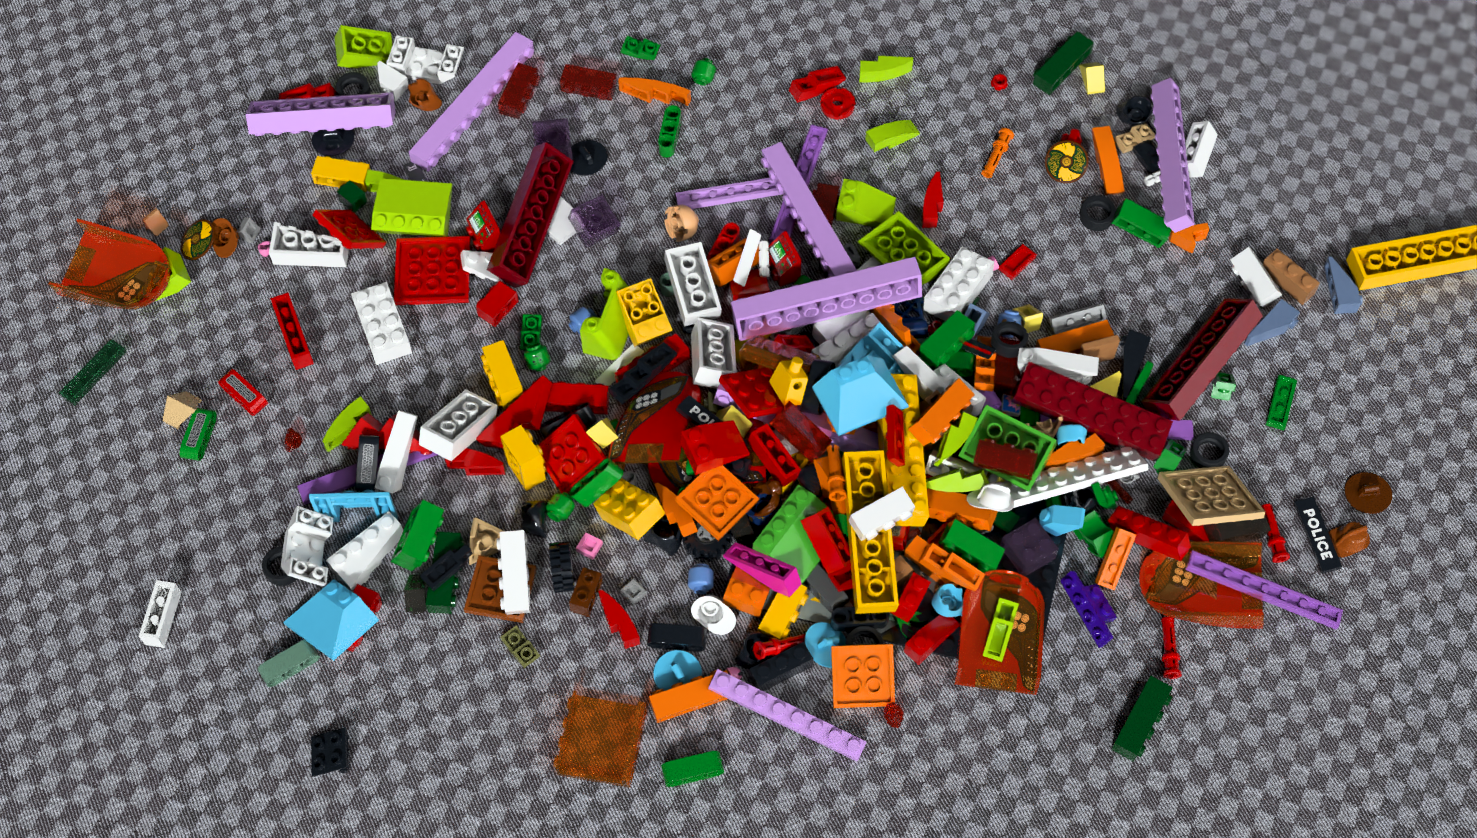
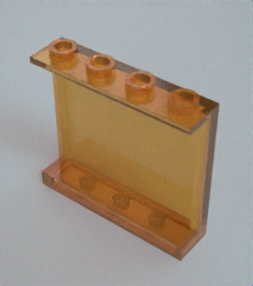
[553,691,647,788]

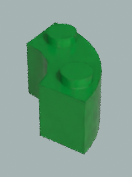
[1073,509,1114,558]

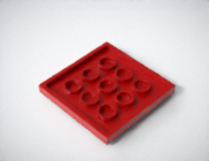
[394,236,471,305]

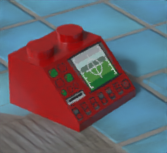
[465,200,500,252]
[767,231,801,287]

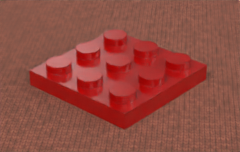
[312,209,387,249]
[719,367,798,419]
[539,414,606,494]

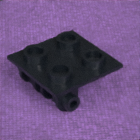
[311,728,350,777]

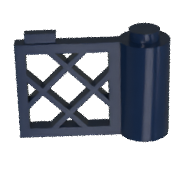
[894,297,930,338]

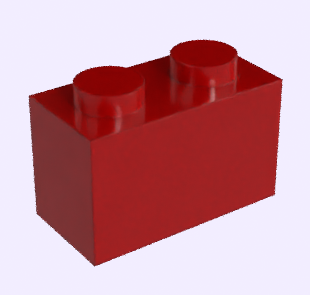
[476,281,519,327]
[890,572,931,623]

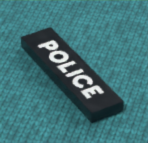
[676,395,749,447]
[1294,496,1342,574]

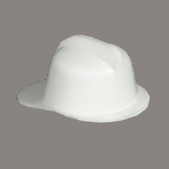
[967,482,1014,512]
[691,595,736,635]

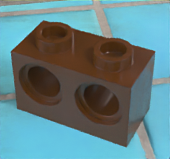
[569,567,603,617]

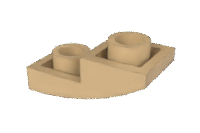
[1114,123,1155,153]

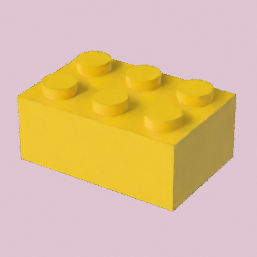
[480,340,523,411]
[500,425,547,491]
[593,478,665,540]

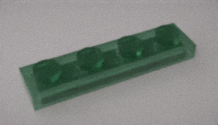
[59,339,127,406]

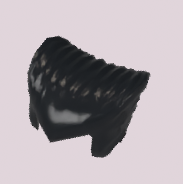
[1116,96,1153,125]
[796,463,822,498]
[1063,486,1098,513]
[520,500,547,538]
[643,518,681,556]
[735,631,772,669]

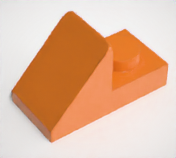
[1169,223,1209,253]

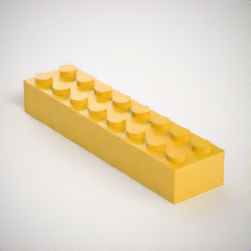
[1346,225,1477,291]
[877,374,929,527]
[842,450,899,614]

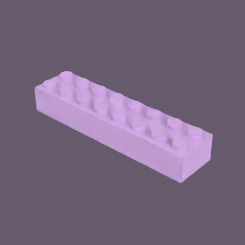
[246,92,396,136]

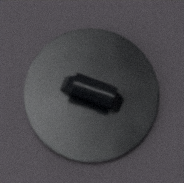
[312,128,354,156]
[566,140,608,176]

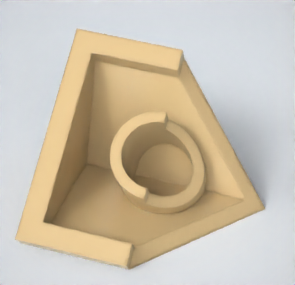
[163,391,202,429]
[1026,417,1063,438]
[469,518,505,565]

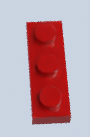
[885,405,905,467]

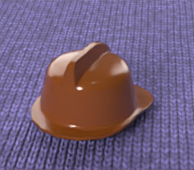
[212,218,239,258]
[1328,522,1370,558]

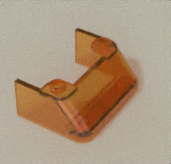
[739,335,821,376]

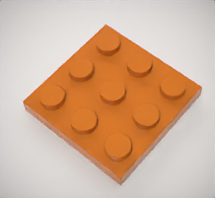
[675,465,759,541]
[831,644,895,708]

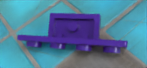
[1061,570,1117,648]

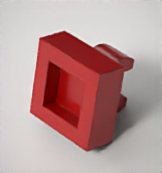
[1060,129,1082,145]

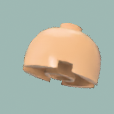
[664,204,699,242]

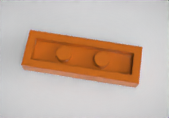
[1094,527,1136,590]

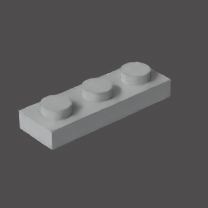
[1049,303,1107,335]

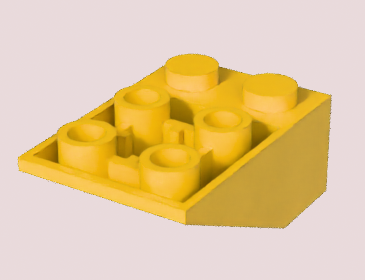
[616,278,672,347]

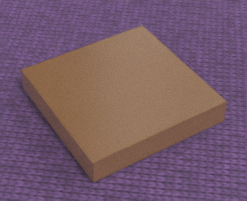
[1079,335,1120,363]

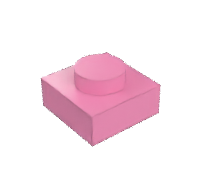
[576,532,603,560]

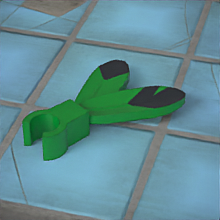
[891,611,928,639]

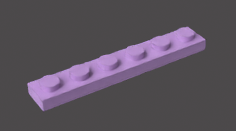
[675,178,782,209]

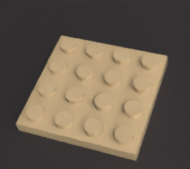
[1157,466,1265,526]

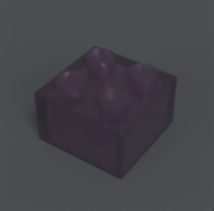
[532,118,573,160]
[568,194,621,248]
[1001,518,1059,577]

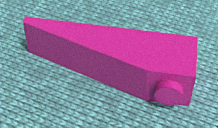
[723,542,802,597]

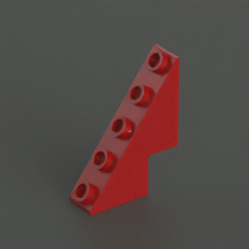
[476,375,552,448]
[341,413,432,455]

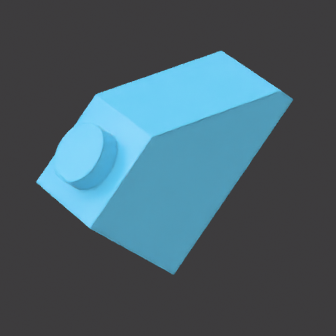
[1039,505,1085,536]

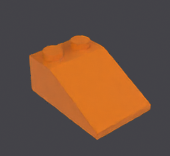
[722,566,771,618]

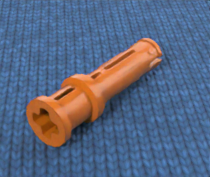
[981,128,1014,178]
[827,444,847,502]

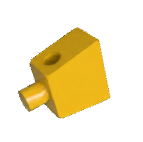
[769,356,808,406]

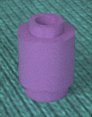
[978,390,1002,411]

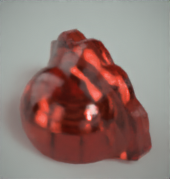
[284,428,302,452]
[884,702,904,728]

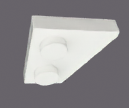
[460,250,502,285]

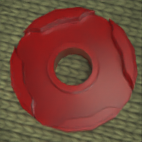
[820,88,855,120]

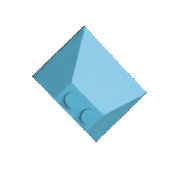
[836,322,905,374]
[812,356,909,436]
[309,490,398,522]
[283,579,379,661]

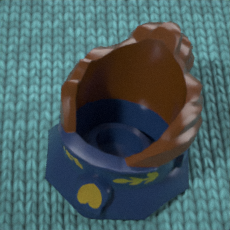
[746,479,783,527]

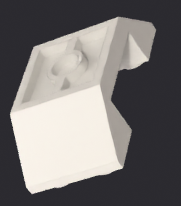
[387,35,464,84]
[281,506,333,587]

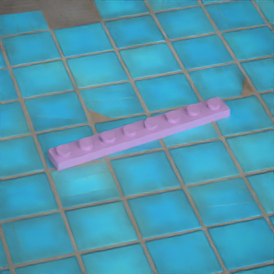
[708,669,866,762]

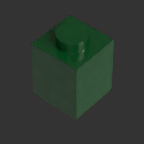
[336,180,367,213]

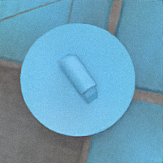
[805,622,846,668]
[654,650,702,691]

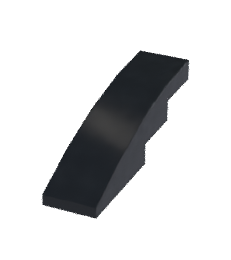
[608,342,677,404]

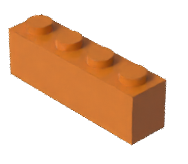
[1035,320,1114,354]
[908,378,975,446]
[927,488,998,531]
[649,669,728,723]

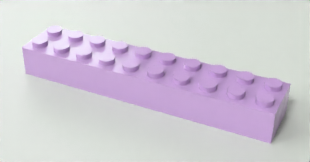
[731,257,922,341]

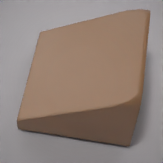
[143,208,169,236]

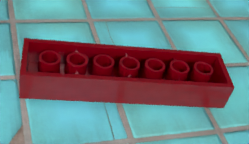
[486,142,574,288]
[1141,298,1263,421]
[1011,361,1173,461]

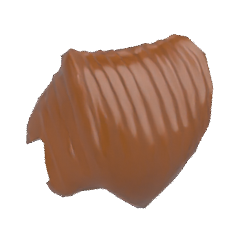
[408,78,442,112]

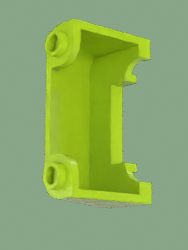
[580,268,629,360]

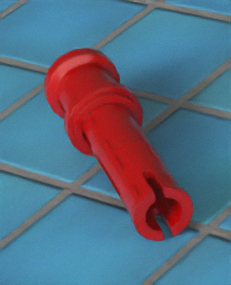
[1261,504,1290,563]
[1161,617,1182,679]
[753,633,806,660]

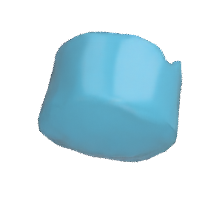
[1056,424,1087,447]
[932,583,963,617]

